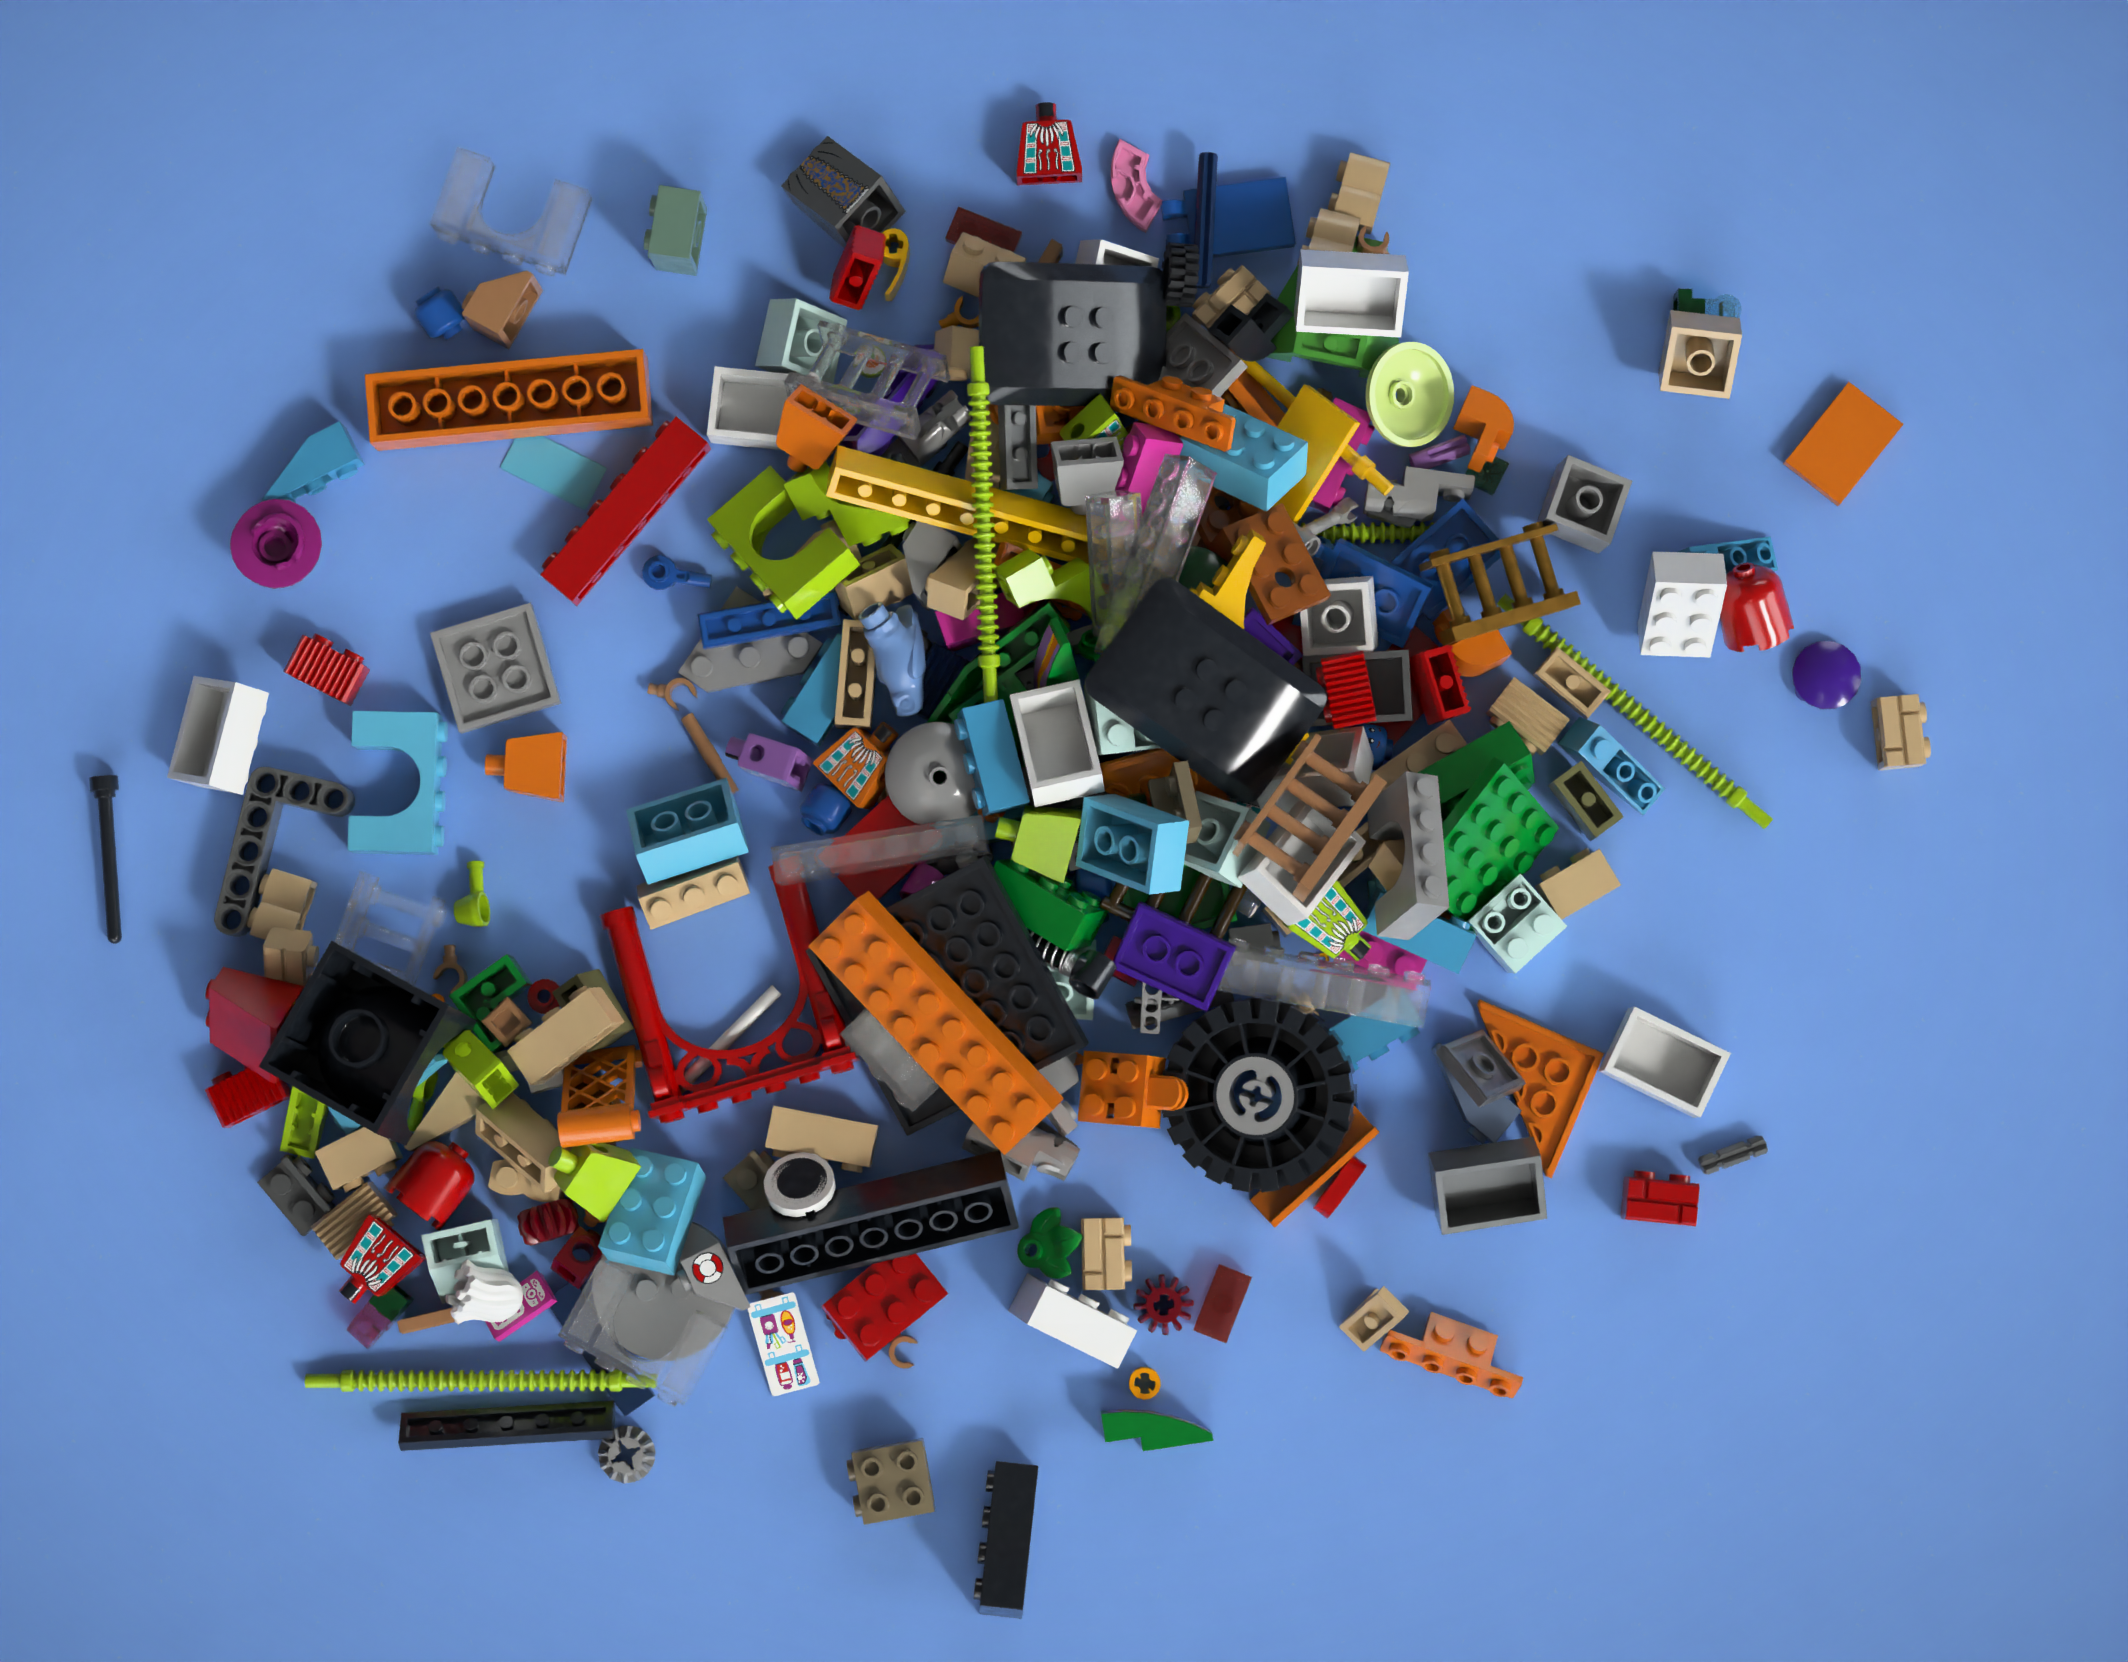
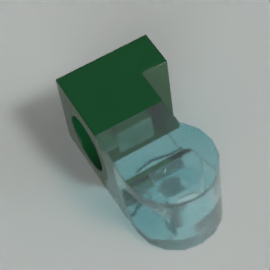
[1673,288,1742,318]

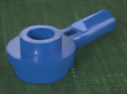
[642,555,712,590]

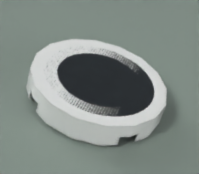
[764,1152,836,1217]

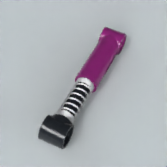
[899,863,1117,999]

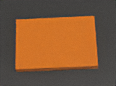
[1783,382,1903,506]

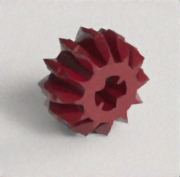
[517,1198,579,1246]
[1133,1274,1194,1335]

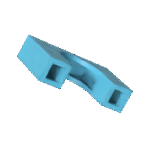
[347,711,448,855]

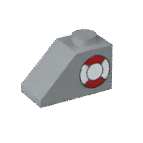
[676,1243,751,1311]

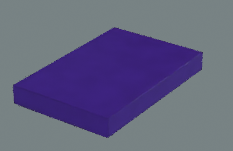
[1113,901,1237,1011]

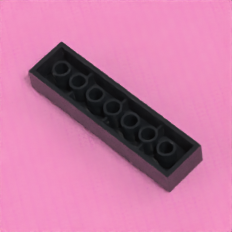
[723,1150,1019,1295]

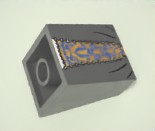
[781,136,906,248]

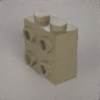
[847,1438,936,1525]

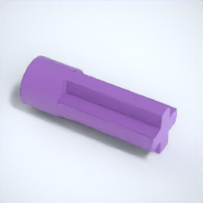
[1408,435,1471,469]

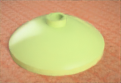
[1366,342,1454,447]

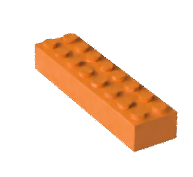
[365,349,653,451]
[808,891,1064,1155]

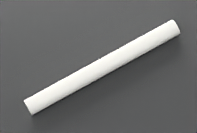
[680,985,782,1094]

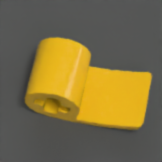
[882,228,910,301]

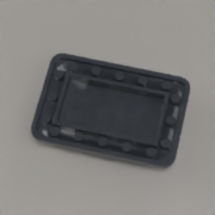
[979,261,1167,406]
[1085,578,1327,803]

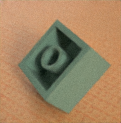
[644,185,707,276]

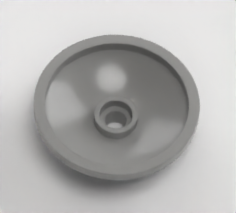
[885,722,978,828]

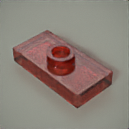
[1193,1264,1252,1343]

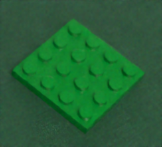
[1442,757,1559,934]

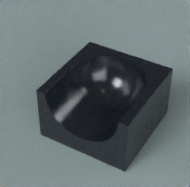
[259,941,477,1146]

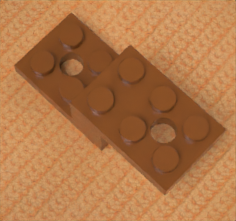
[1175,477,1331,626]

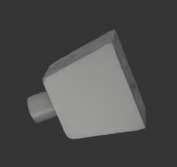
[1050,437,1124,515]

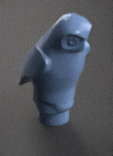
[858,602,926,717]

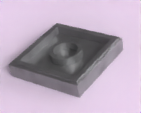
[1435,1029,1526,1108]

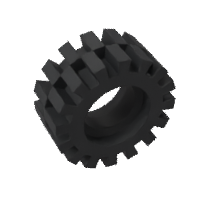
[1162,242,1199,307]

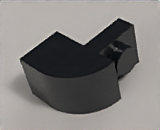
[1208,293,1294,362]

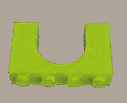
[707,466,860,620]

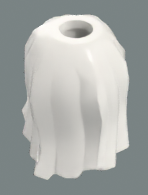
[445,1259,523,1325]

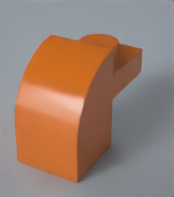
[1453,385,1514,473]
[1432,609,1512,677]

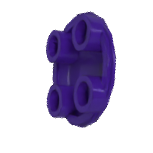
[1792,641,1861,709]

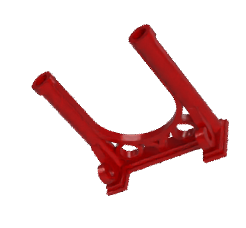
[599,857,860,1124]

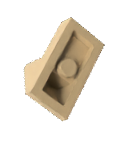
[1339,1286,1409,1352]

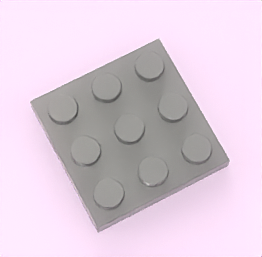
[430,603,562,734]

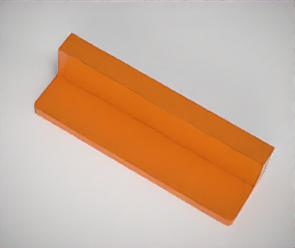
[1250,1106,1379,1228]

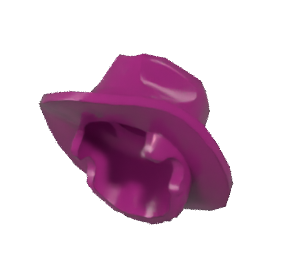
[230,499,322,589]

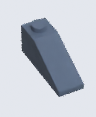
[1432,1043,1522,1144]

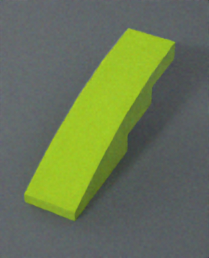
[280,1086,329,1159]

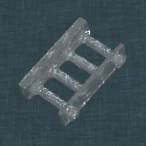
[784,320,950,441]
[334,871,447,986]

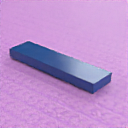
[697,590,842,650]

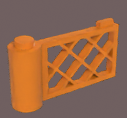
[557,1045,643,1148]

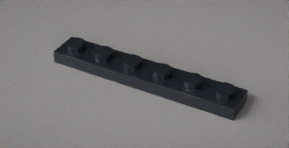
[398,1400,615,1451]

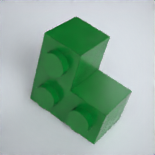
[449,954,532,1054]

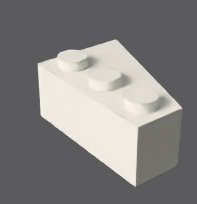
[1008,1273,1137,1369]

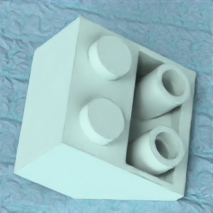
[1083,685,1161,755]
[1468,874,1567,974]
[421,1219,509,1304]

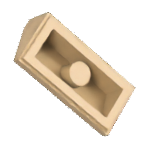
[1533,646,1611,719]

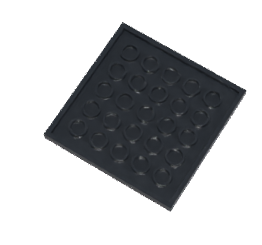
[806,855,1089,1136]

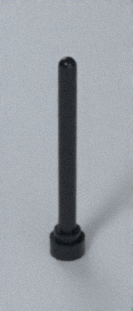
[89,775,122,944]

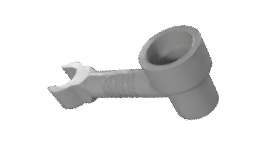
[1292,497,1359,558]

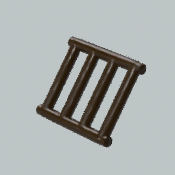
[1099,872,1247,939]

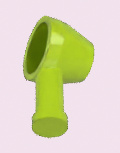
[454,861,490,927]
[407,1071,438,1132]

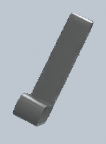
[214,767,355,937]

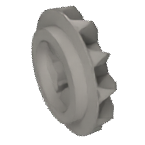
[598,1426,655,1484]

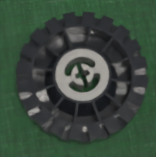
[1162,996,1357,1192]

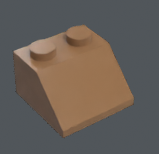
[462,270,543,349]

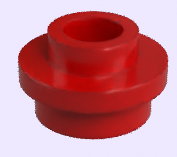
[527,979,560,1014]

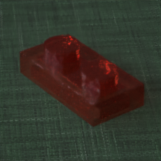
[945,206,1022,253]

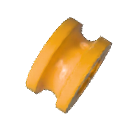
[1129,1367,1161,1400]

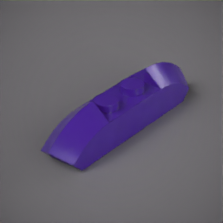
[835,344,942,457]

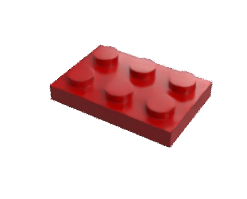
[821,1254,949,1362]

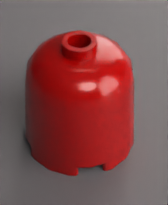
[1720,563,1794,652]
[384,1141,475,1231]

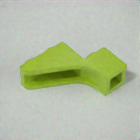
[783,462,911,547]

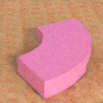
[1111,139,1162,233]

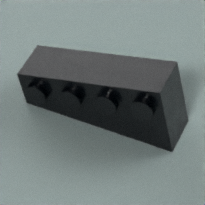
[973,1461,1038,1619]

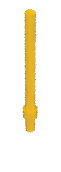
[1240,358,1394,496]

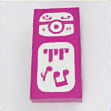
[485,1271,557,1342]

